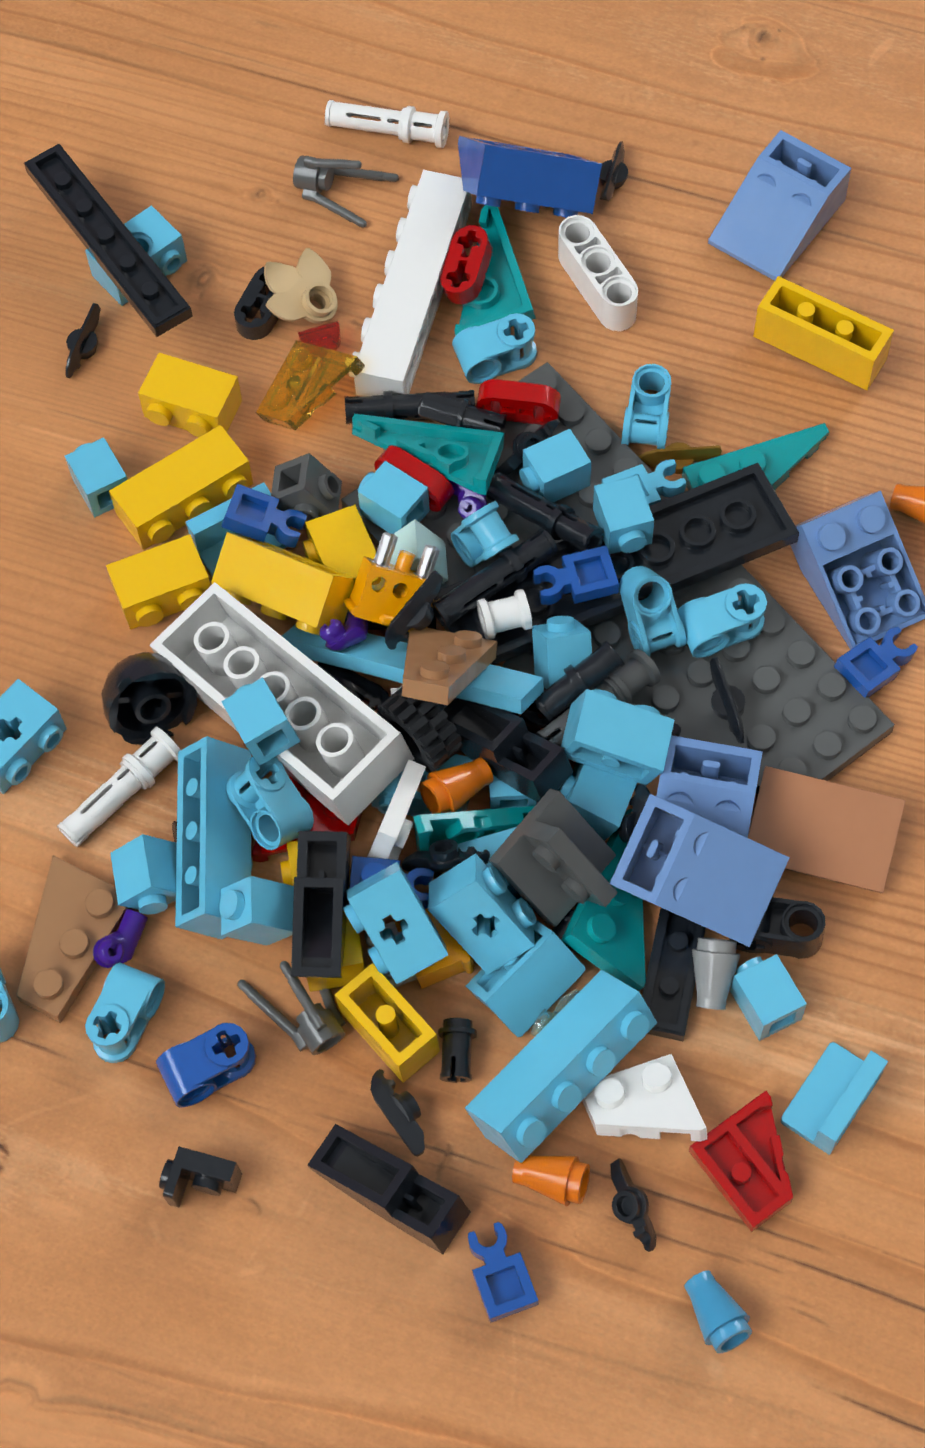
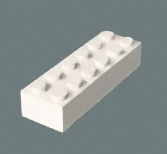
[149,582,414,825]

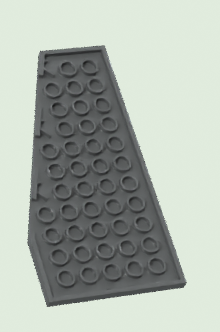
[341,362,895,794]

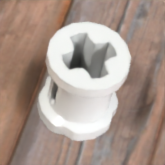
[477,589,533,640]

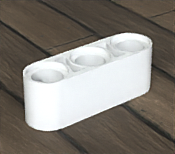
[558,215,638,331]

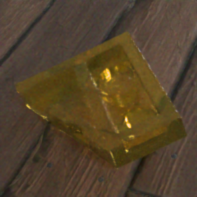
[256,340,365,430]

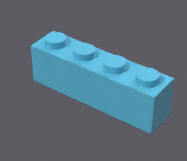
[175,736,253,940]
[465,969,657,1163]

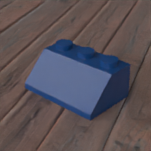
[458,136,602,218]

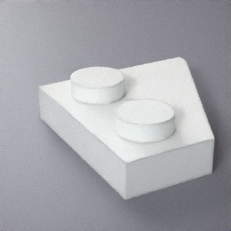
[367,759,426,860]
[582,1054,708,1142]

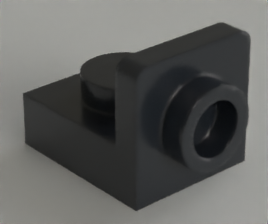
[159,1146,242,1208]

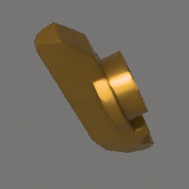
[638,442,722,474]

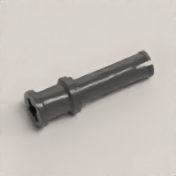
[535,649,661,747]

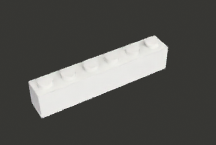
[349,170,472,396]

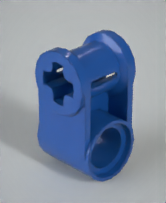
[156,1023,256,1108]

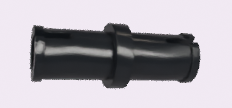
[534,641,625,722]

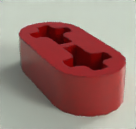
[440,225,492,304]
[476,379,561,425]
[374,445,454,512]

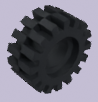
[377,687,463,773]

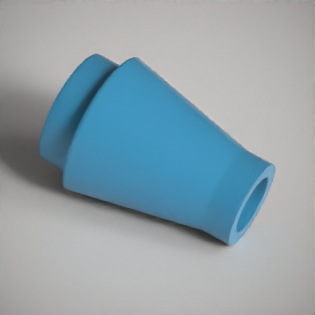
[684,1270,752,1353]

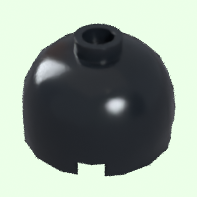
[101,652,197,745]

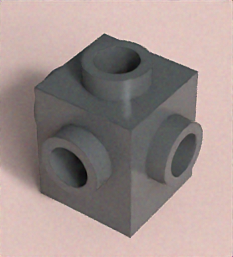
[271,453,342,529]

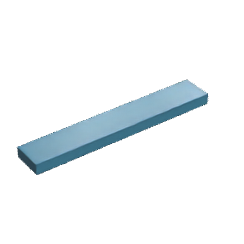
[282,624,544,714]

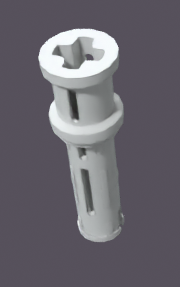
[325,100,450,148]
[57,727,181,848]

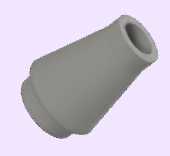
[692,937,741,1010]

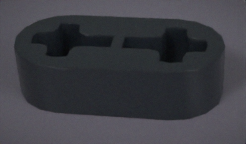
[234,267,279,340]

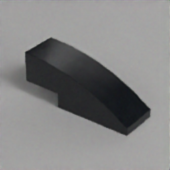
[437,698,573,802]
[291,831,351,978]
[308,1124,471,1254]

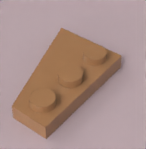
[402,628,497,705]
[16,855,133,1023]

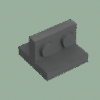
[488,789,618,927]

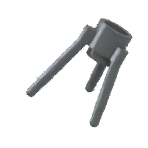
[293,155,399,228]
[237,961,346,1055]

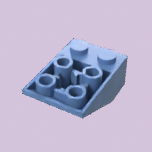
[708,130,851,281]
[790,490,925,650]
[656,735,763,838]
[610,794,790,947]

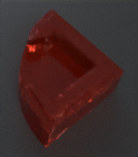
[298,321,341,374]

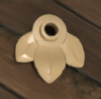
[264,248,338,324]

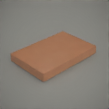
[748,766,906,893]

